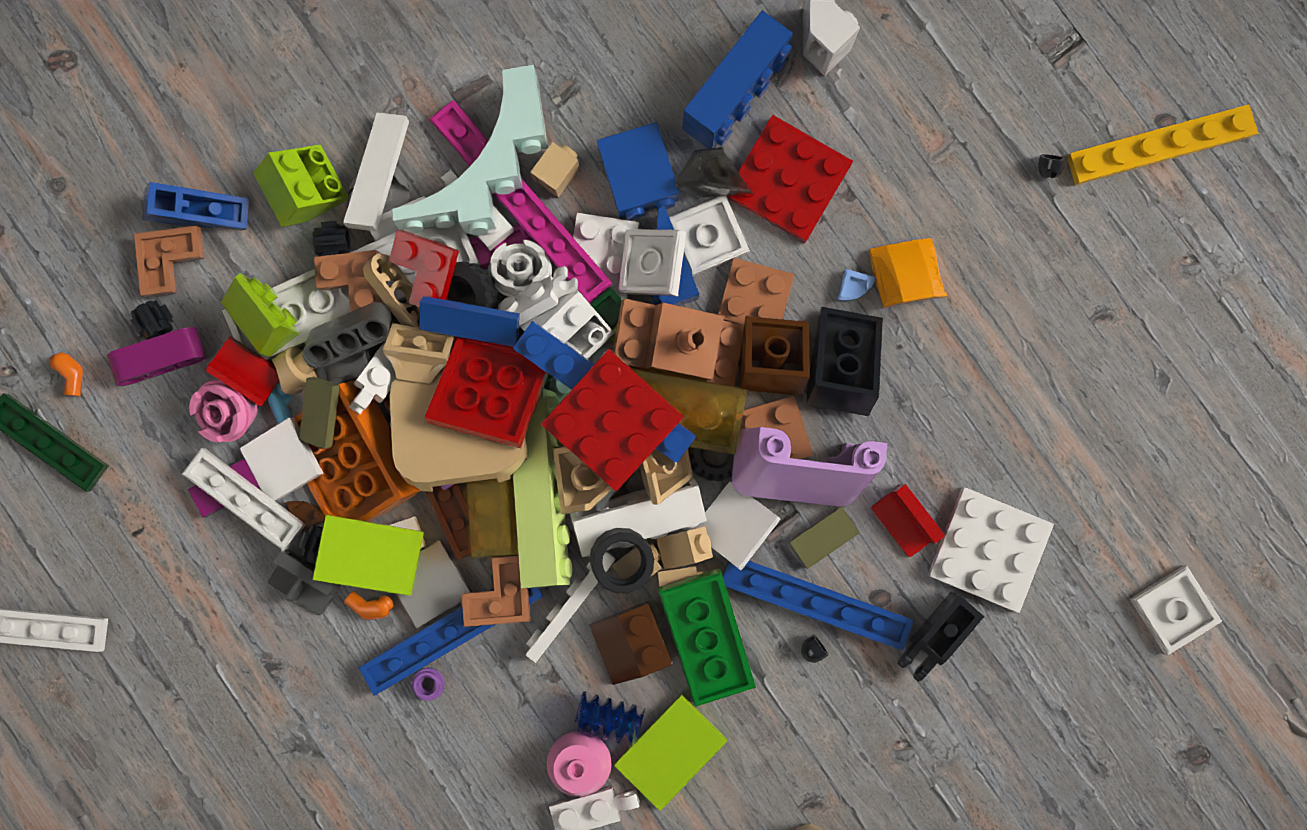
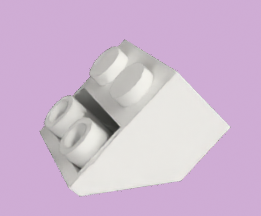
[802,0,860,76]
[520,279,614,359]

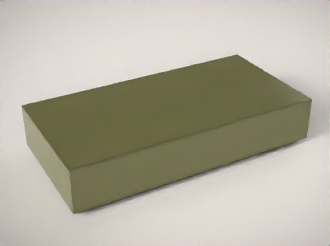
[299,377,340,449]
[788,507,860,569]

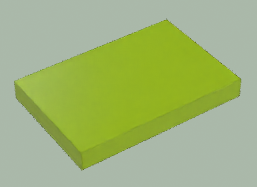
[313,514,424,596]
[614,693,728,811]

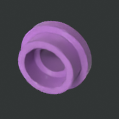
[412,668,445,701]

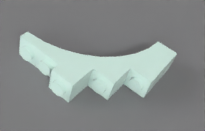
[392,65,548,235]

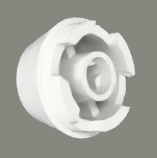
[488,240,552,298]

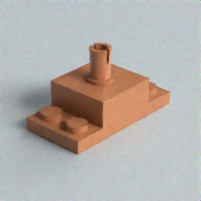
[612,299,744,388]

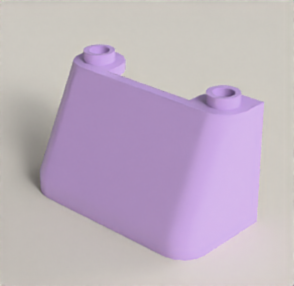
[732,427,887,507]

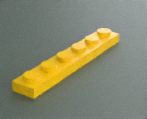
[1066,104,1259,186]

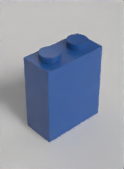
[596,122,680,220]

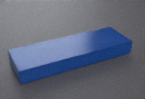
[420,296,520,347]

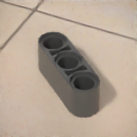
[302,302,392,368]

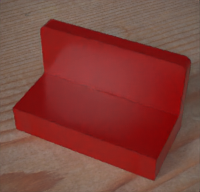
[205,336,279,406]
[871,484,945,557]

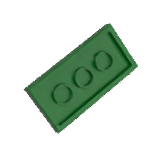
[657,568,756,707]

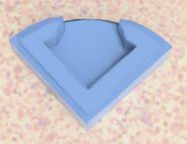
[836,269,876,302]

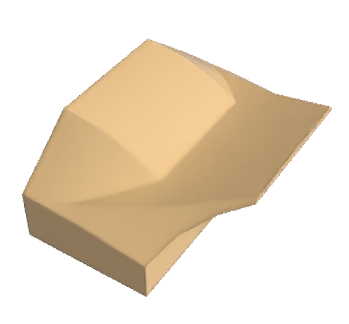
[383,323,456,385]

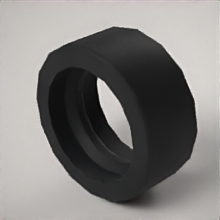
[590,528,655,594]

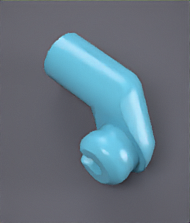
[268,381,293,424]

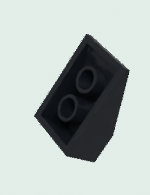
[806,306,883,416]

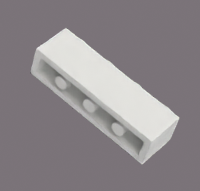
[569,478,707,557]

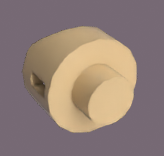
[272,346,318,395]

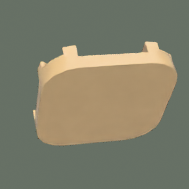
[390,367,528,492]

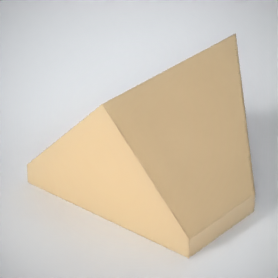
[553,447,613,514]
[640,449,693,505]

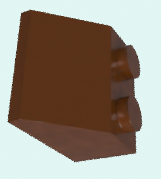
[739,316,810,395]
[589,601,673,685]

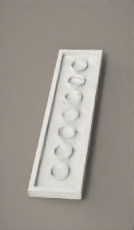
[222,223,481,361]

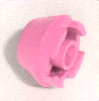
[189,380,258,442]
[547,731,611,797]

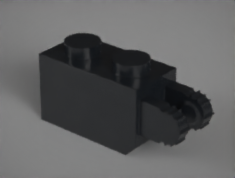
[897,592,985,682]

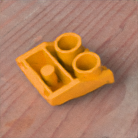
[869,238,947,309]

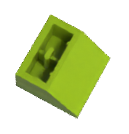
[253,144,348,227]
[221,273,300,357]

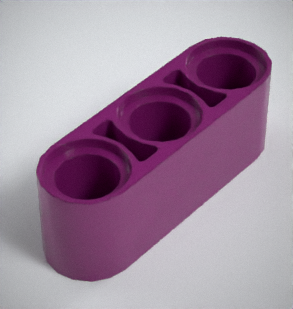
[107,327,206,386]

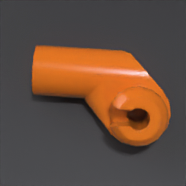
[49,352,83,397]
[344,591,393,620]

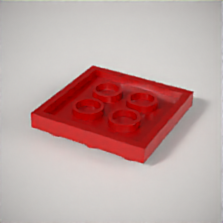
[725,114,853,243]
[424,337,548,449]
[541,348,684,491]

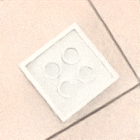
[927,487,1054,613]

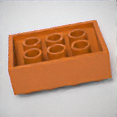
[294,380,421,522]

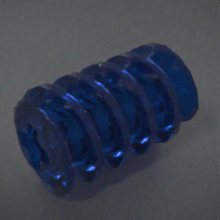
[574,691,645,747]

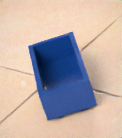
[682,10,793,152]

